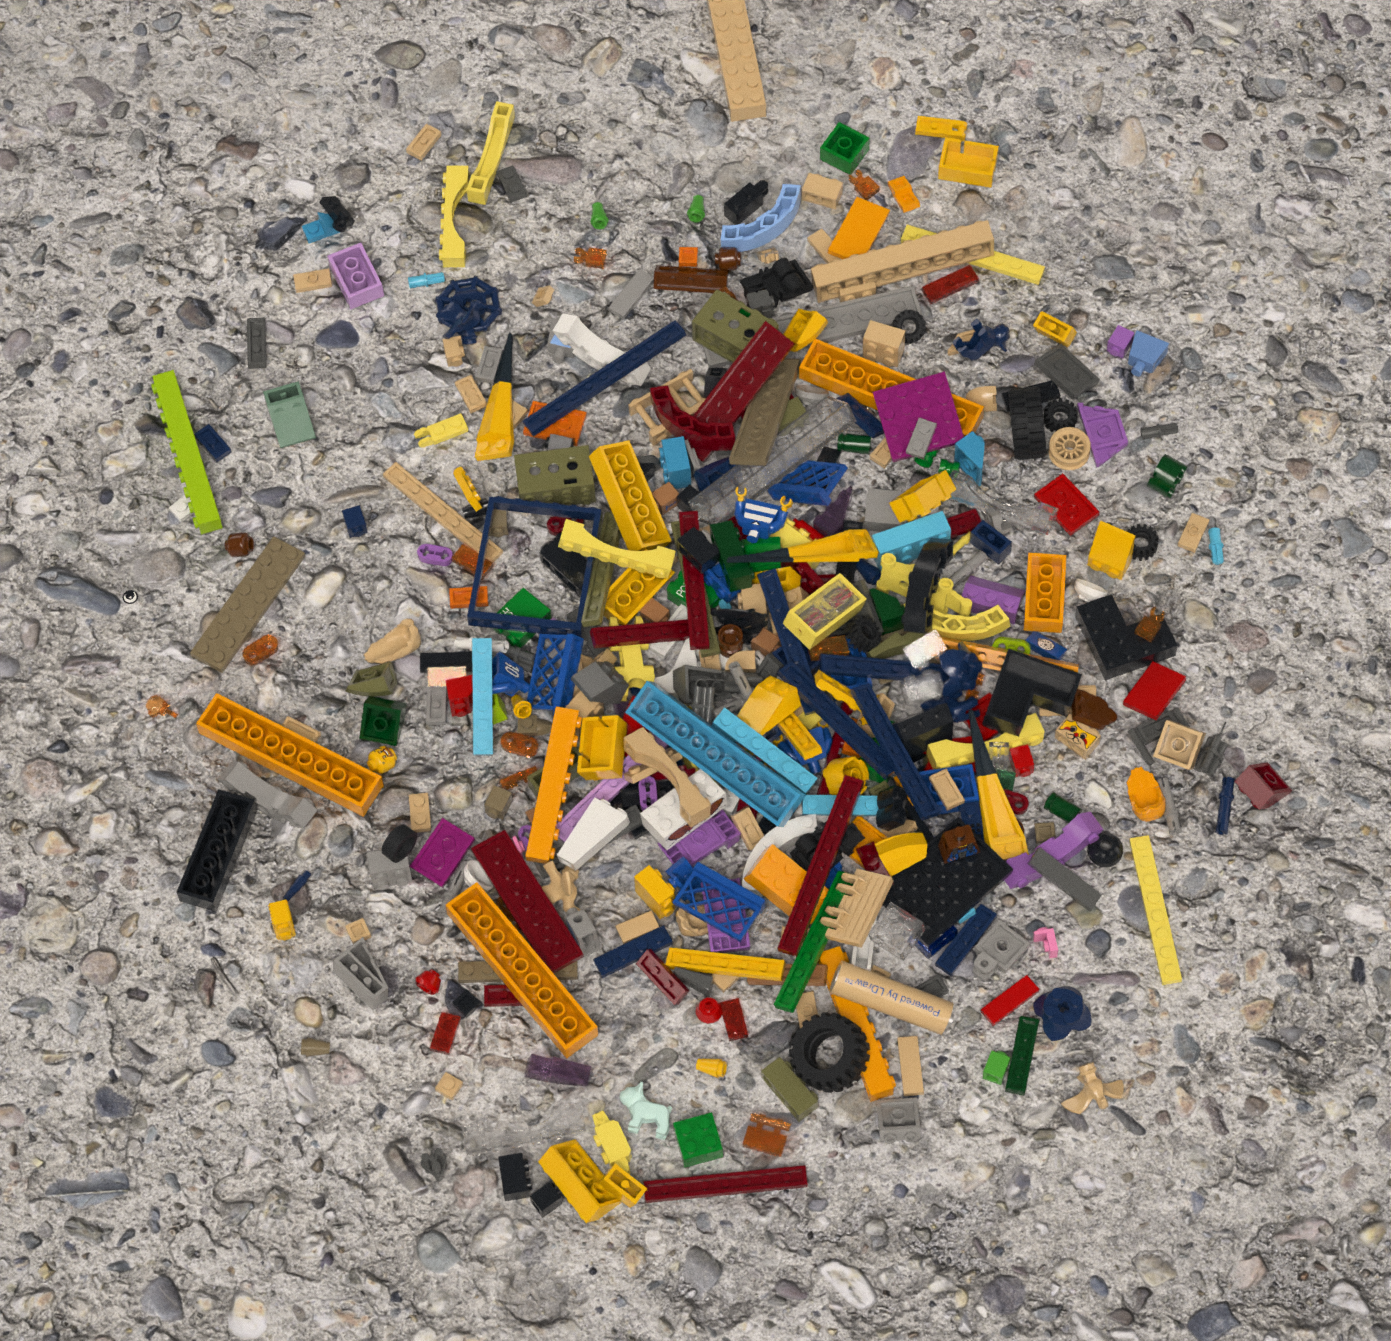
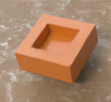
[679,247,698,267]

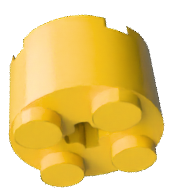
[823,756,869,795]

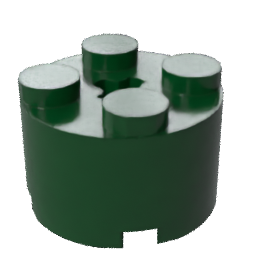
[1147,454,1188,499]

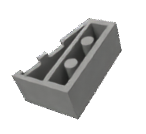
[333,937,388,1010]

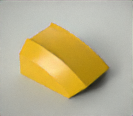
[783,308,828,352]
[875,833,927,876]

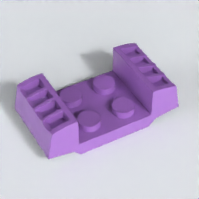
[658,810,741,869]
[701,878,750,953]

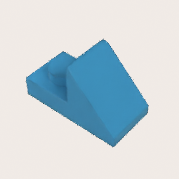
[302,212,341,244]

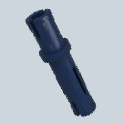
[1215,777,1235,835]

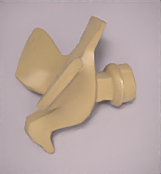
[541,861,580,912]
[1061,1062,1124,1114]

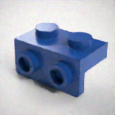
[665,857,702,903]

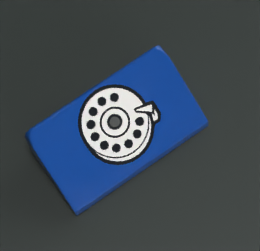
[1025,631,1067,660]

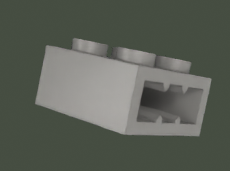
[864,488,907,532]

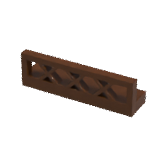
[653,265,729,293]

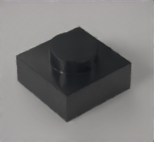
[452,989,481,1018]

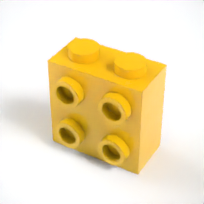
[634,865,675,920]

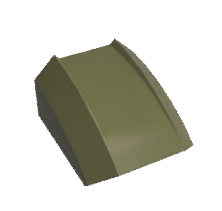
[345,662,397,697]

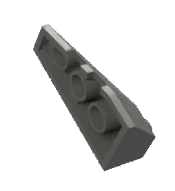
[673,665,736,704]

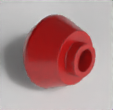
[415,969,441,995]
[696,997,723,1024]

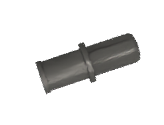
[1140,423,1179,440]

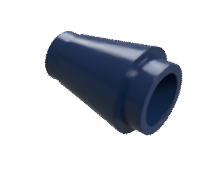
[856,559,881,585]

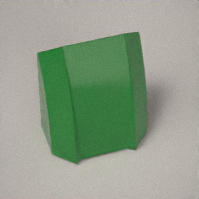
[740,537,781,572]

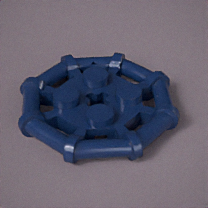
[435,276,502,336]

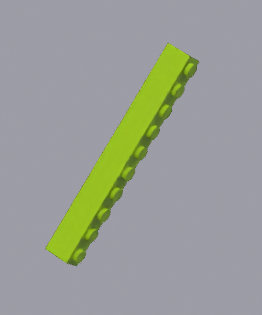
[151,370,223,535]

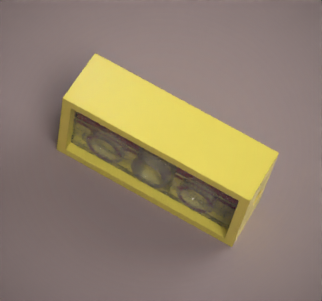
[783,573,867,650]

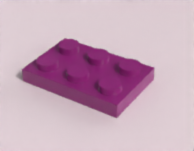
[410,818,476,888]

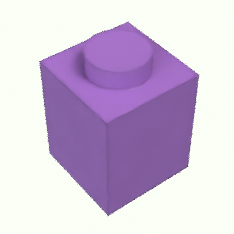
[1107,325,1135,358]

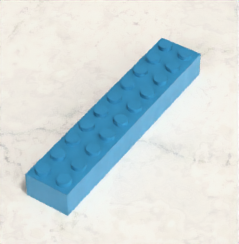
[625,681,806,827]

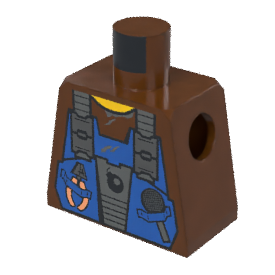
[938,825,980,864]

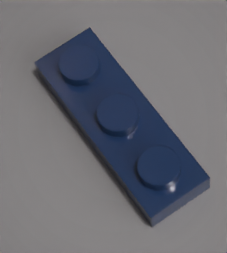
[834,393,884,438]

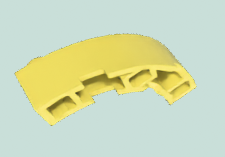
[903,603,1011,641]

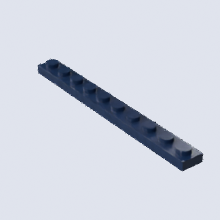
[522,320,686,437]

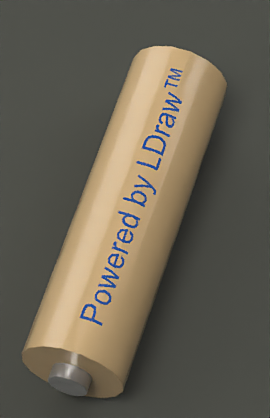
[829,960,954,1035]

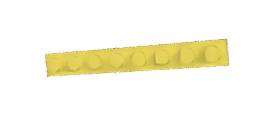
[901,225,1045,285]
[1129,835,1182,985]

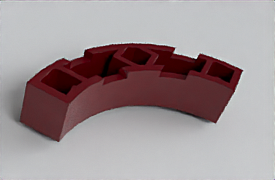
[650,385,735,451]

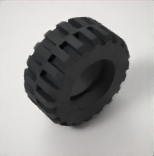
[1008,386,1047,460]
[789,1012,870,1093]

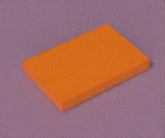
[523,401,587,446]

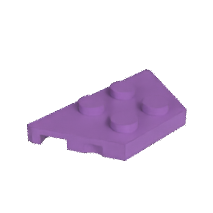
[1077,403,1128,468]

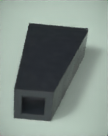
[539,532,587,598]

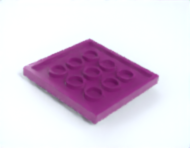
[873,371,964,462]

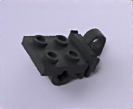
[740,258,813,308]
[789,822,865,871]

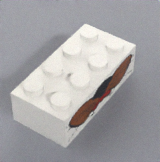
[640,769,728,850]

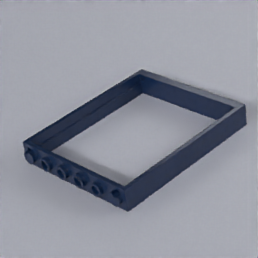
[467,496,602,638]

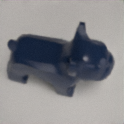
[952,318,1010,361]
[920,692,980,723]

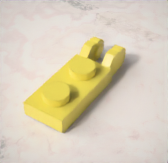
[414,413,468,448]

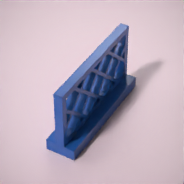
[765,459,848,506]
[527,634,584,711]
[673,862,765,942]

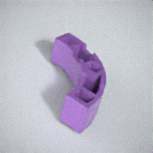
[1004,811,1104,889]

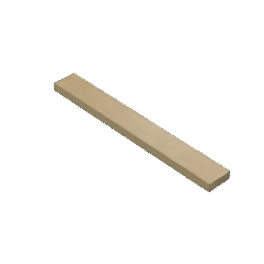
[383,462,503,565]

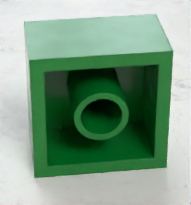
[820,122,870,175]
[673,1112,723,1168]

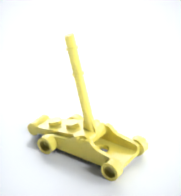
[876,531,972,617]

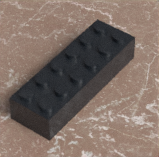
[177,789,258,912]

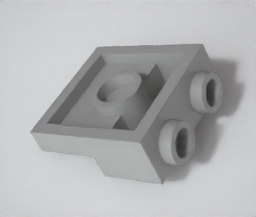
[876,1098,920,1144]

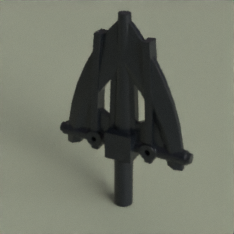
[710,607,768,645]

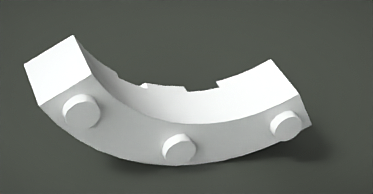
[553,314,651,386]
[742,814,817,897]

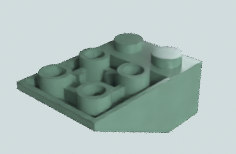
[263,381,316,448]

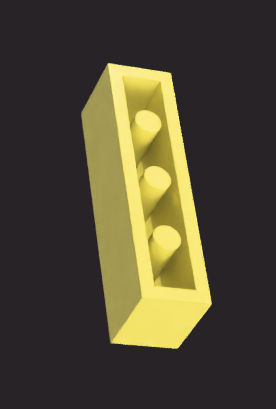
[770,517,820,569]

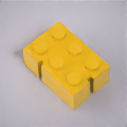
[938,137,999,188]
[889,470,956,523]
[577,715,627,780]

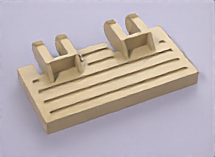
[820,869,893,948]

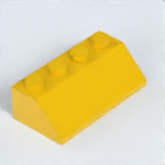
[603,549,675,625]
[538,1139,622,1223]

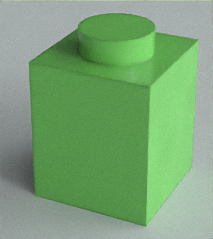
[982,1050,1010,1085]

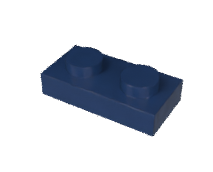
[194,424,231,463]

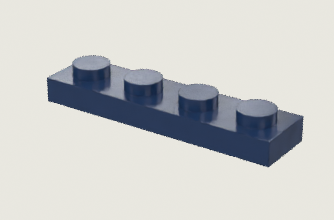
[935,904,997,976]
[593,925,673,978]

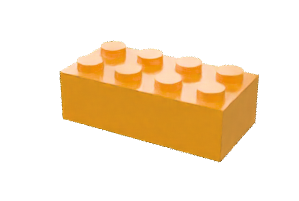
[1023,553,1066,633]
[743,844,829,925]

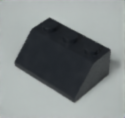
[892,703,953,758]

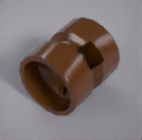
[718,624,743,658]

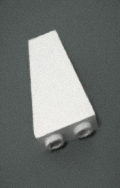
[557,797,630,871]

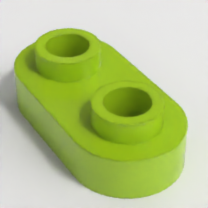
[992,637,1031,654]

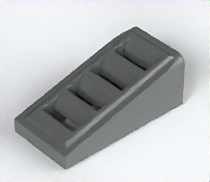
[674,967,713,997]

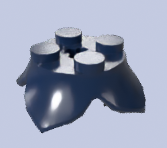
[939,642,982,696]
[1033,986,1092,1041]

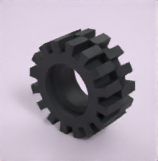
[892,310,926,344]
[1044,398,1078,432]
[1127,524,1159,561]
[846,615,882,653]

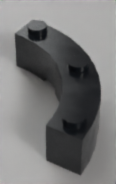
[901,538,953,634]

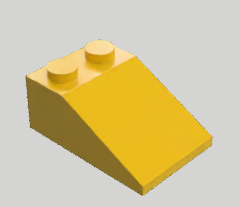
[1087,520,1135,580]
[737,675,801,735]

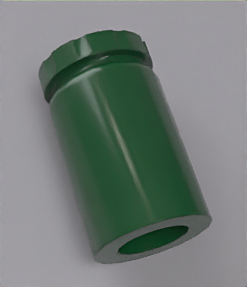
[837,433,871,455]
[1044,792,1082,823]

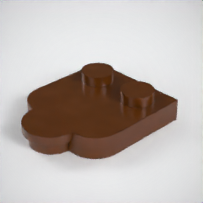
[1071,689,1117,730]

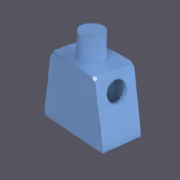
[1128,330,1169,377]

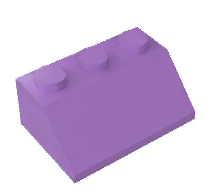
[962,575,1025,624]

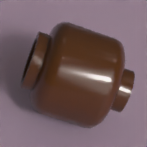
[715,247,741,271]
[224,532,254,557]

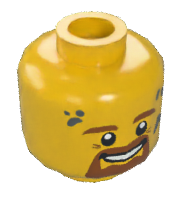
[367,746,397,774]

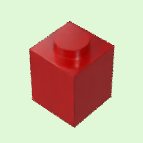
[1009,744,1034,777]

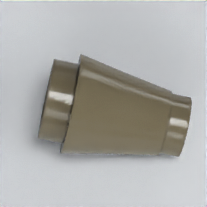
[301,1037,330,1057]

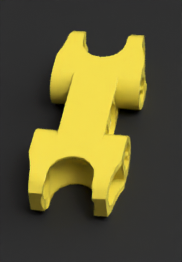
[608,616,655,701]

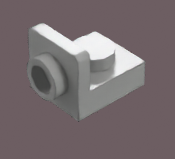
[986,507,1013,535]

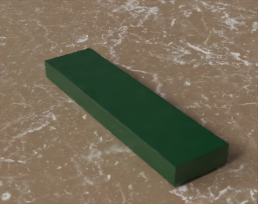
[1005,1016,1040,1096]

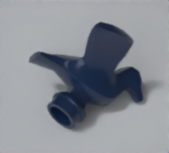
[436,299,487,345]

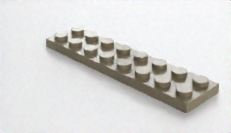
[729,358,801,466]
[190,536,306,673]

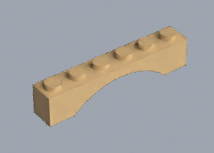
[624,727,711,827]

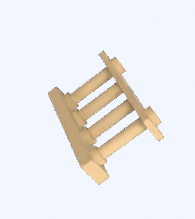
[628,369,706,446]

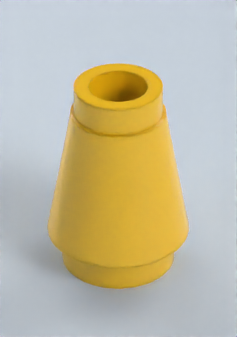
[511,695,532,719]
[696,1058,727,1078]

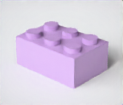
[327,243,384,310]

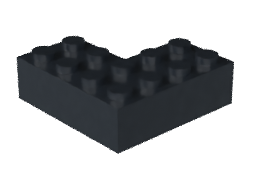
[1075,594,1178,681]
[982,649,1082,737]

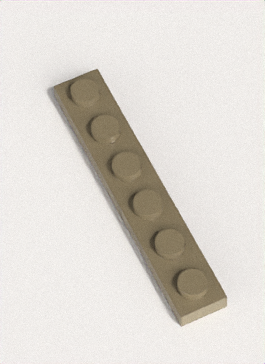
[458,961,578,983]

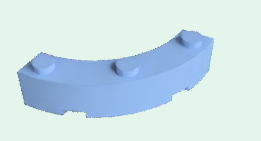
[721,184,801,252]

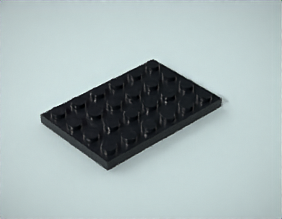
[882,817,1013,948]

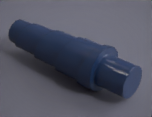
[283,870,311,902]

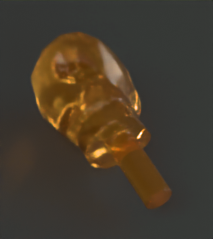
[146,695,178,718]

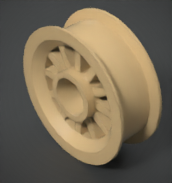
[1048,427,1091,470]

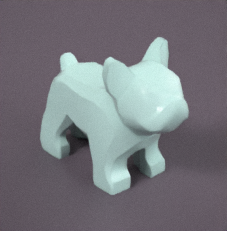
[619,1081,672,1140]

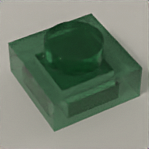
[996,769,1016,791]

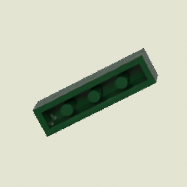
[710,520,754,592]

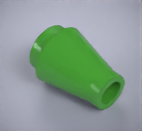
[687,195,705,222]
[590,202,608,230]

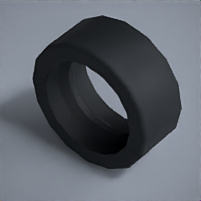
[381,824,418,863]

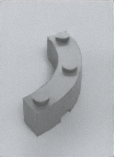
[217,761,317,828]

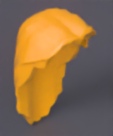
[1126,766,1166,822]

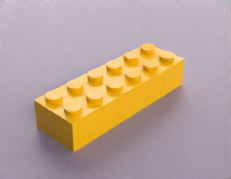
[589,440,672,551]

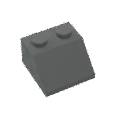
[571,661,629,704]

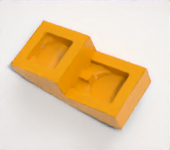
[888,176,920,213]

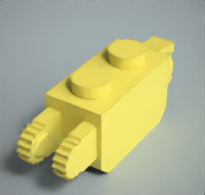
[592,1111,632,1174]

